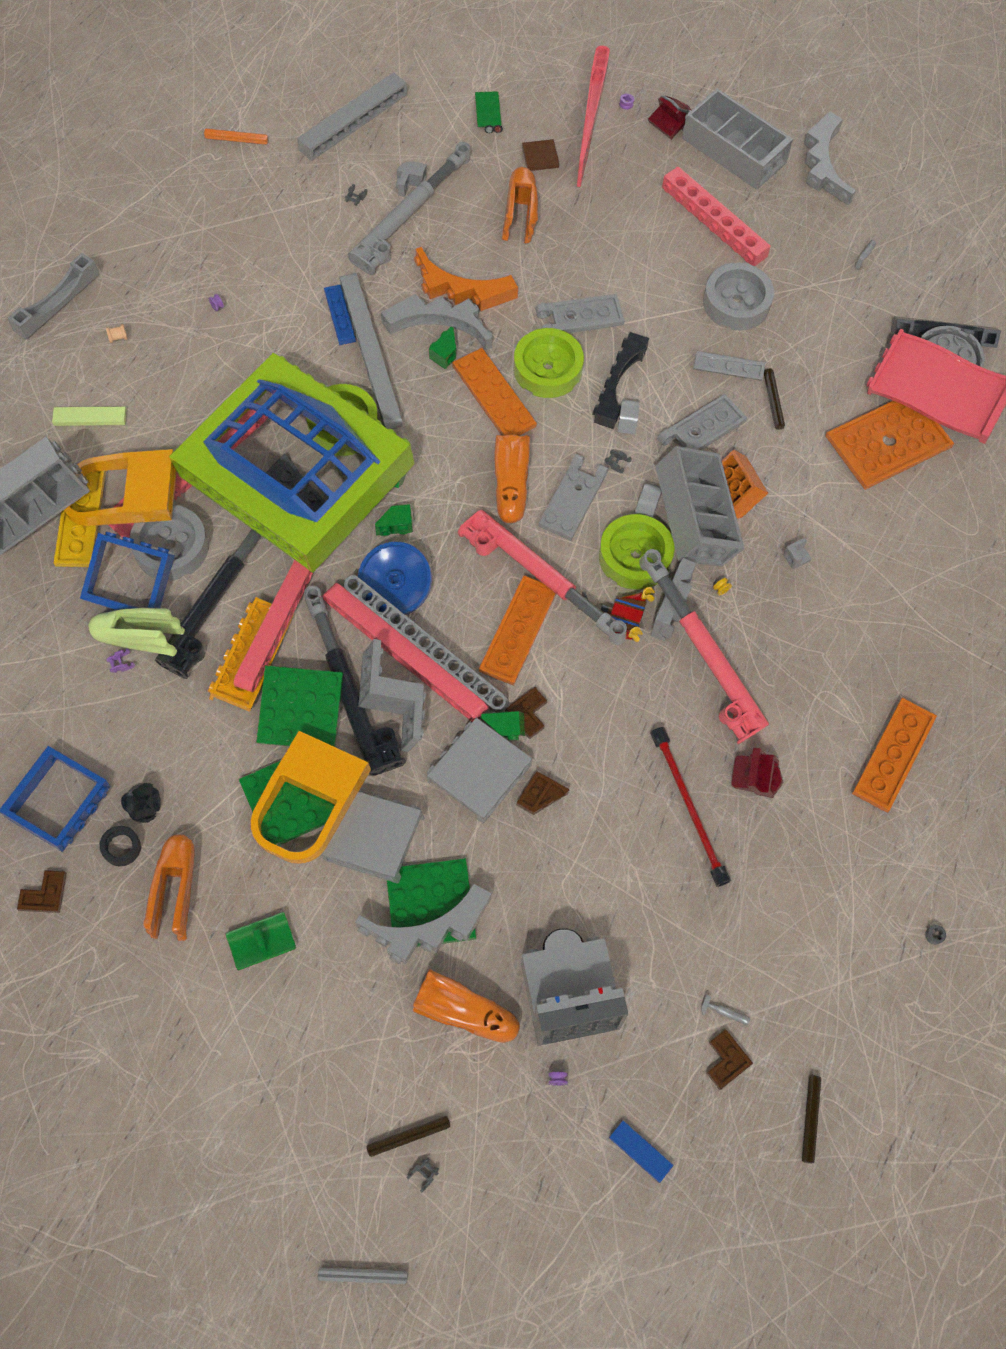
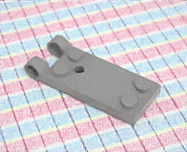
[535,294,625,333]
[657,394,747,450]
[538,454,609,541]

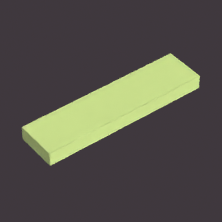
[52,407,127,426]

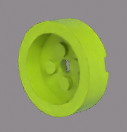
[513,328,584,398]
[306,384,378,456]
[599,514,675,590]

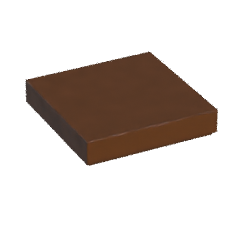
[522,139,559,171]

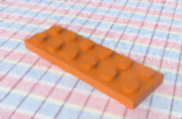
[452,348,537,436]
[479,575,556,686]
[852,698,937,813]

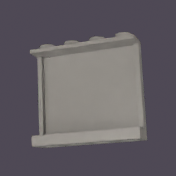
[427,718,532,824]
[321,790,425,884]

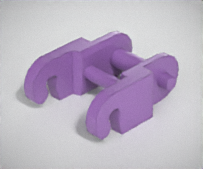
[106,649,135,673]

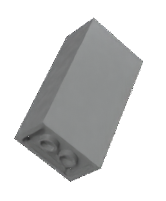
[682,88,793,190]
[0,436,90,555]
[655,446,745,566]

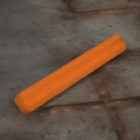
[204,128,268,145]

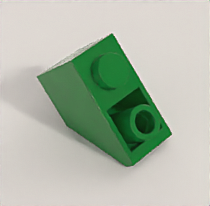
[429,326,456,369]
[375,504,413,536]

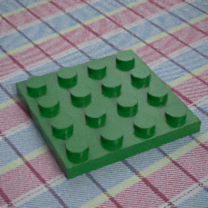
[256,666,343,747]
[239,761,335,846]
[387,858,476,947]

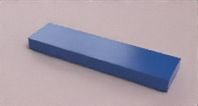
[324,284,356,345]

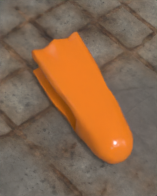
[502,167,538,243]
[494,434,530,523]
[143,835,195,941]
[413,969,520,1043]

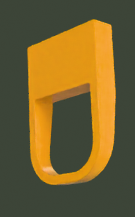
[64,449,176,526]
[251,731,371,864]

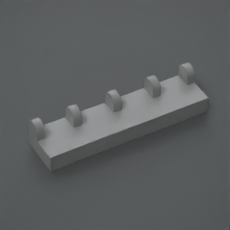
[693,351,765,381]

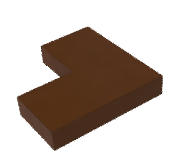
[505,687,547,739]
[17,870,67,913]
[706,1029,753,1090]

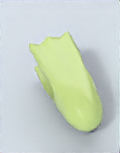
[88,608,185,656]

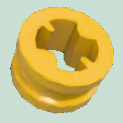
[713,578,732,596]

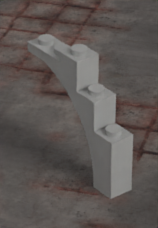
[804,111,856,205]
[381,294,493,350]
[355,884,492,964]

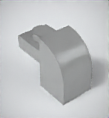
[396,161,427,197]
[618,400,640,434]
[635,483,662,518]

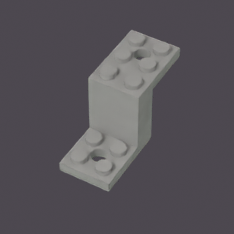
[358,639,426,752]

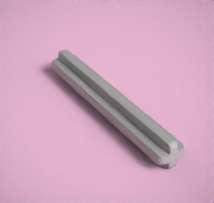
[318,1267,408,1284]

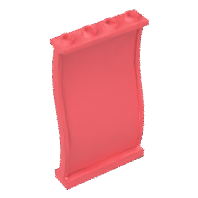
[867,329,1006,444]

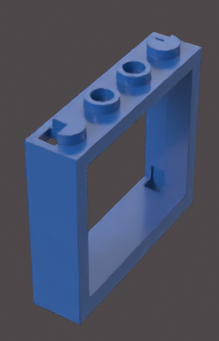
[80,531,175,610]
[0,746,111,852]

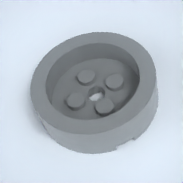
[703,263,774,331]
[921,326,985,368]
[130,505,208,581]

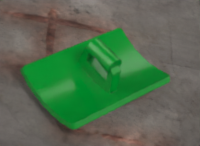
[226,912,296,971]

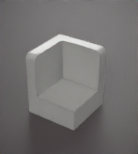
[783,538,811,569]

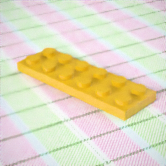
[53,471,106,567]

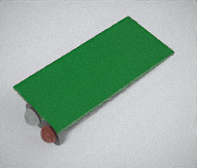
[475,91,503,133]

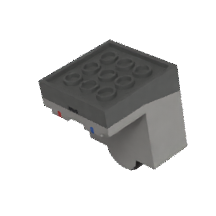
[521,928,628,1046]

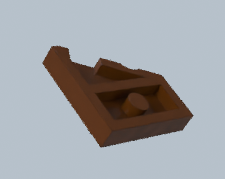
[516,771,570,815]

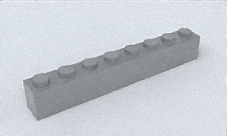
[297,72,407,161]

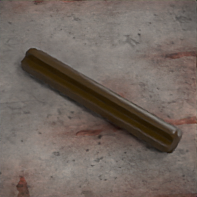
[764,368,785,430]
[802,1075,821,1164]
[366,1116,450,1157]

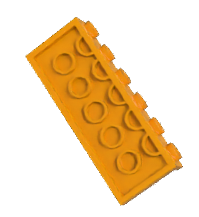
[208,597,294,712]

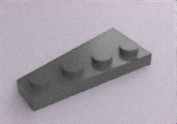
[266,454,326,512]

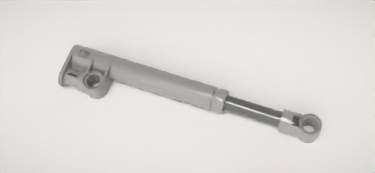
[348,142,470,275]

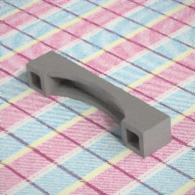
[8,253,99,340]

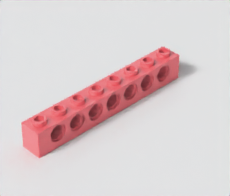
[662,167,771,266]

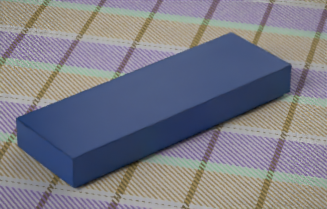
[609,1121,674,1183]

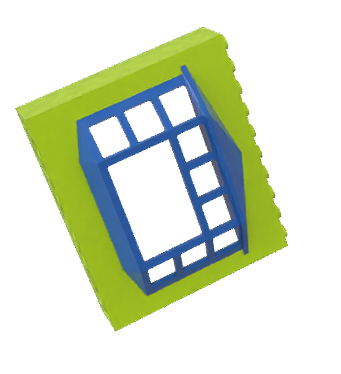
[169,352,415,573]

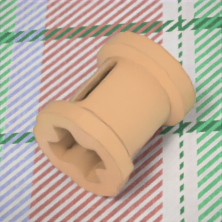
[106,324,128,343]

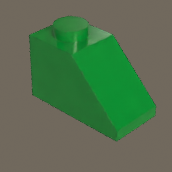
[481,711,525,741]

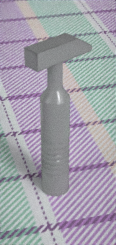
[855,240,876,270]
[701,995,750,1025]

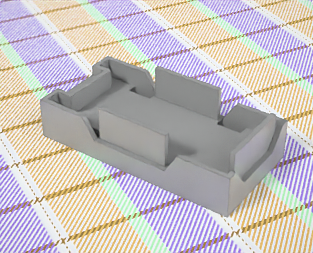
[651,558,697,641]

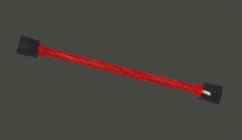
[650,727,731,887]

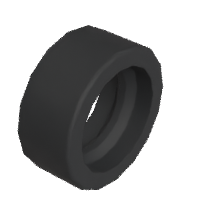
[99,825,141,867]

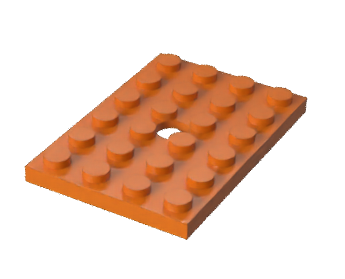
[825,401,954,490]

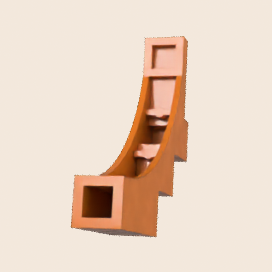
[414,247,518,311]

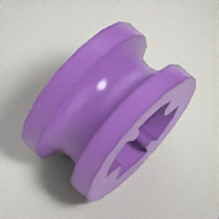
[619,93,634,110]
[208,294,224,312]
[549,1072,568,1086]

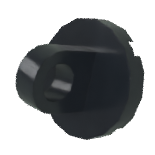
[121,783,161,823]

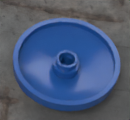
[358,542,432,617]

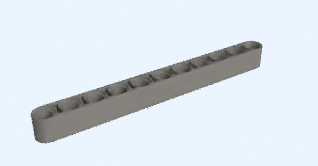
[339,273,402,429]
[344,575,509,712]

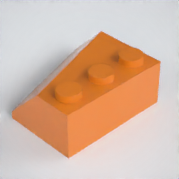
[722,450,768,519]

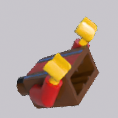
[601,587,655,642]

